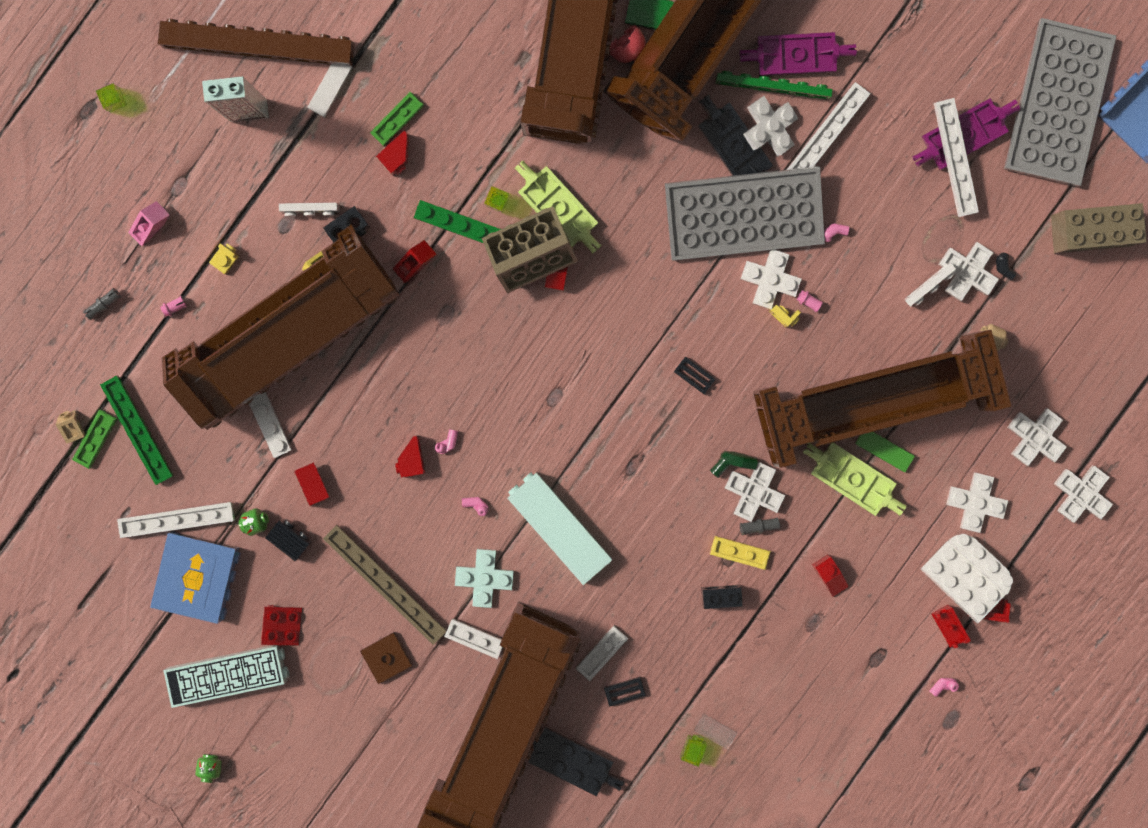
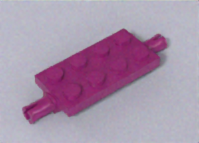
[739,32,857,76]
[912,98,1020,170]

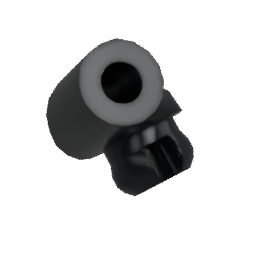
[996,252,1017,281]

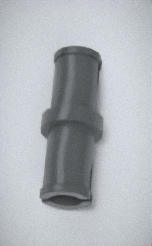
[83,288,121,320]
[740,517,780,535]

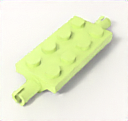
[515,160,602,254]
[803,442,906,516]

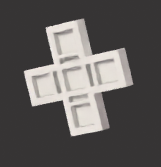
[743,96,798,156]
[938,242,999,301]
[740,250,801,310]
[1007,408,1066,466]
[724,462,785,522]
[1054,465,1113,523]
[946,472,1008,533]

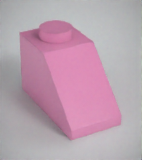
[128,201,170,246]

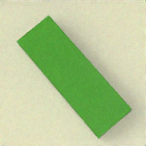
[370,92,424,147]
[72,409,118,469]
[854,432,915,472]

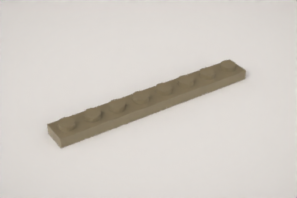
[323,525,447,645]

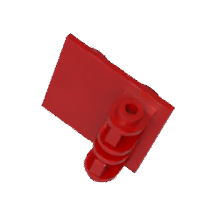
[261,605,302,646]

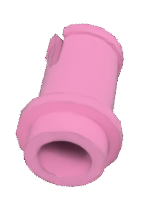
[797,290,823,312]
[160,296,187,317]

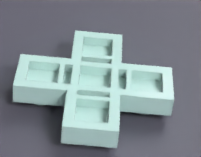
[455,549,514,608]

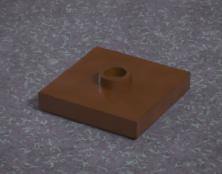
[360,632,412,684]

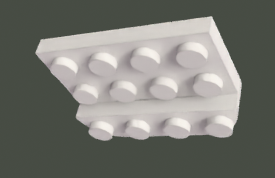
[921,534,1013,624]

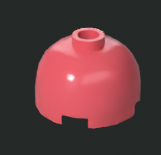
[609,25,646,63]

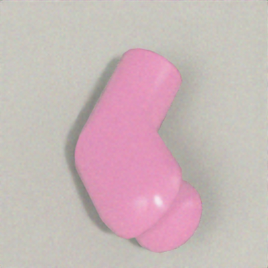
[824,224,849,242]
[435,429,458,454]
[462,497,488,516]
[930,678,959,697]

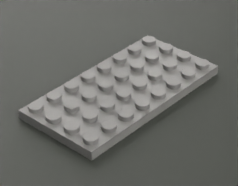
[1004,18,1116,187]
[664,166,825,261]

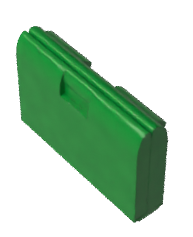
[625,0,675,30]

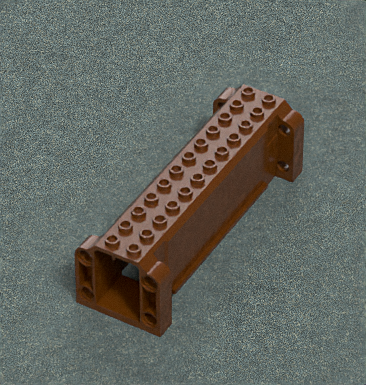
[520,0,618,144]
[603,0,762,141]
[162,224,399,430]
[753,330,1012,468]
[417,602,582,828]

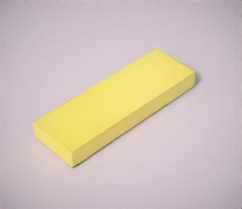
[710,536,771,570]

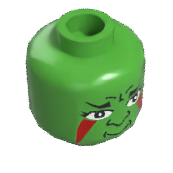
[239,508,269,536]
[195,754,222,783]

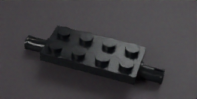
[698,94,773,176]
[528,727,625,797]

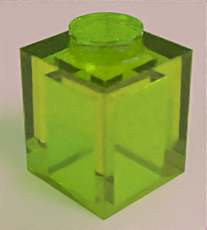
[96,83,127,112]
[484,186,510,214]
[680,734,707,767]

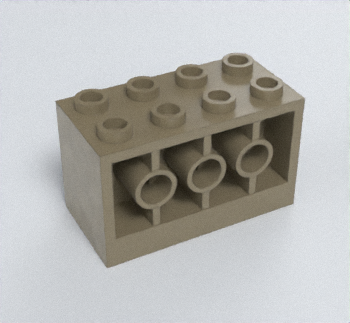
[1051,203,1146,254]
[482,206,578,294]

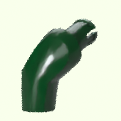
[710,451,758,478]

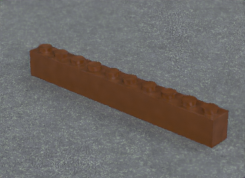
[157,19,355,66]

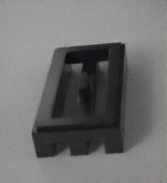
[674,357,716,395]
[604,676,646,707]

